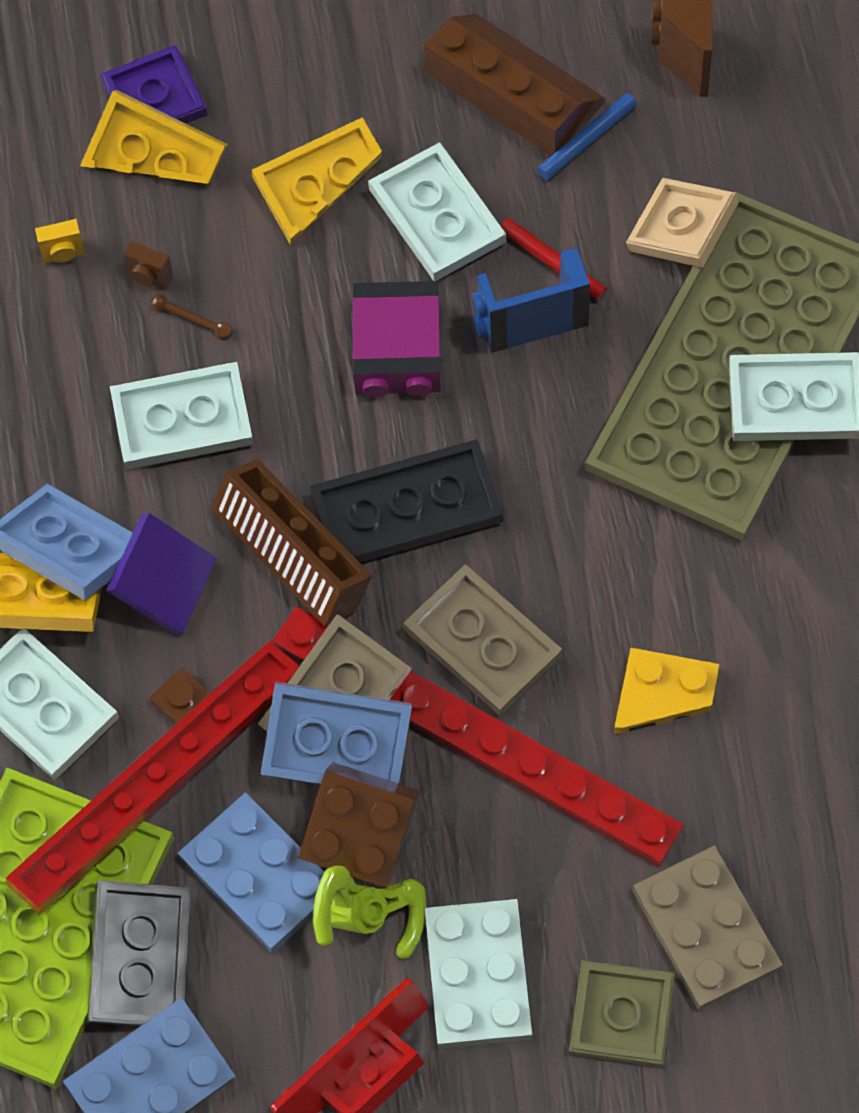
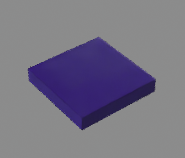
[100,45,208,124]
[106,513,216,635]

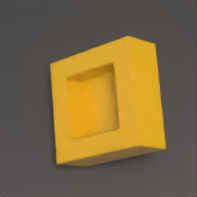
[35,219,85,264]

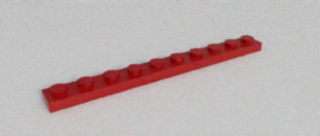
[272,607,684,867]

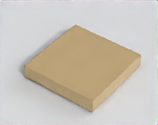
[626,178,739,268]

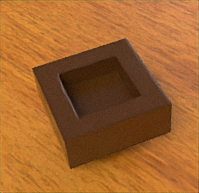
[124,241,174,290]
[149,667,210,725]

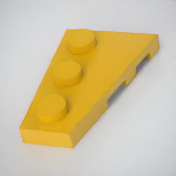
[80,90,228,184]
[252,117,382,245]

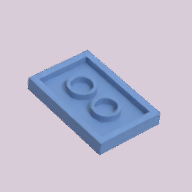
[0,484,132,600]
[261,682,412,784]
[178,792,324,954]
[63,998,235,1113]

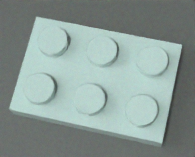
[368,142,506,281]
[729,352,859,441]
[110,362,254,470]
[0,629,119,781]
[425,899,532,1049]

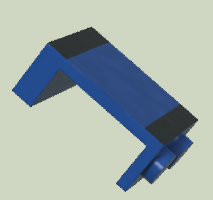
[472,248,590,353]

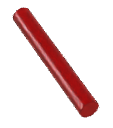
[500,217,608,302]

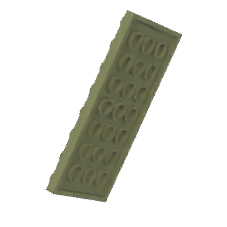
[585,191,859,541]

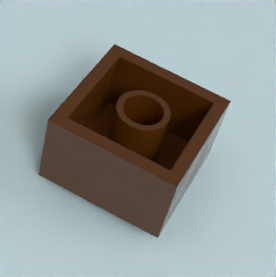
[298,762,420,888]

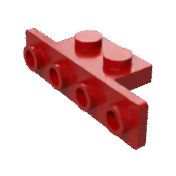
[270,978,429,1113]

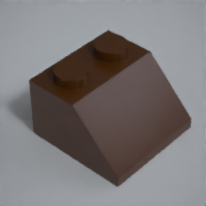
[651,0,712,97]

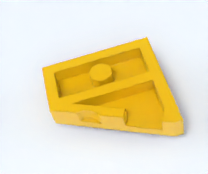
[614,648,720,735]

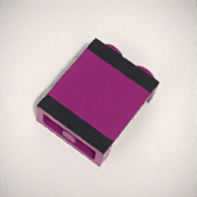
[353,281,441,397]

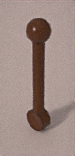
[151,294,232,340]

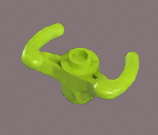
[313,865,427,959]

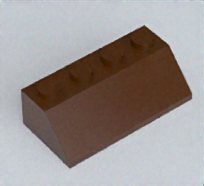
[424,14,605,156]

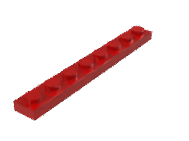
[6,641,299,915]

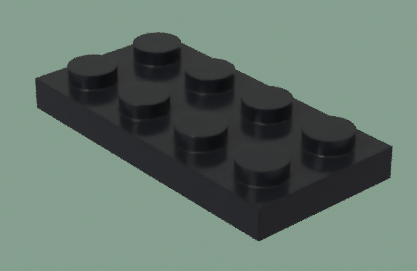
[310,439,503,563]

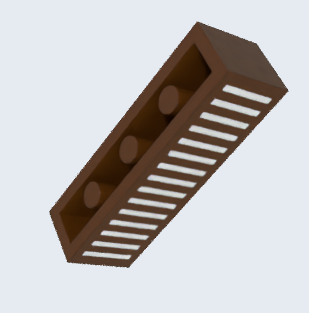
[211,459,372,626]

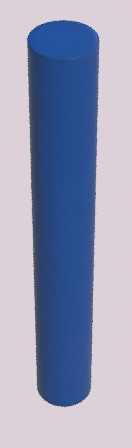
[537,93,637,181]

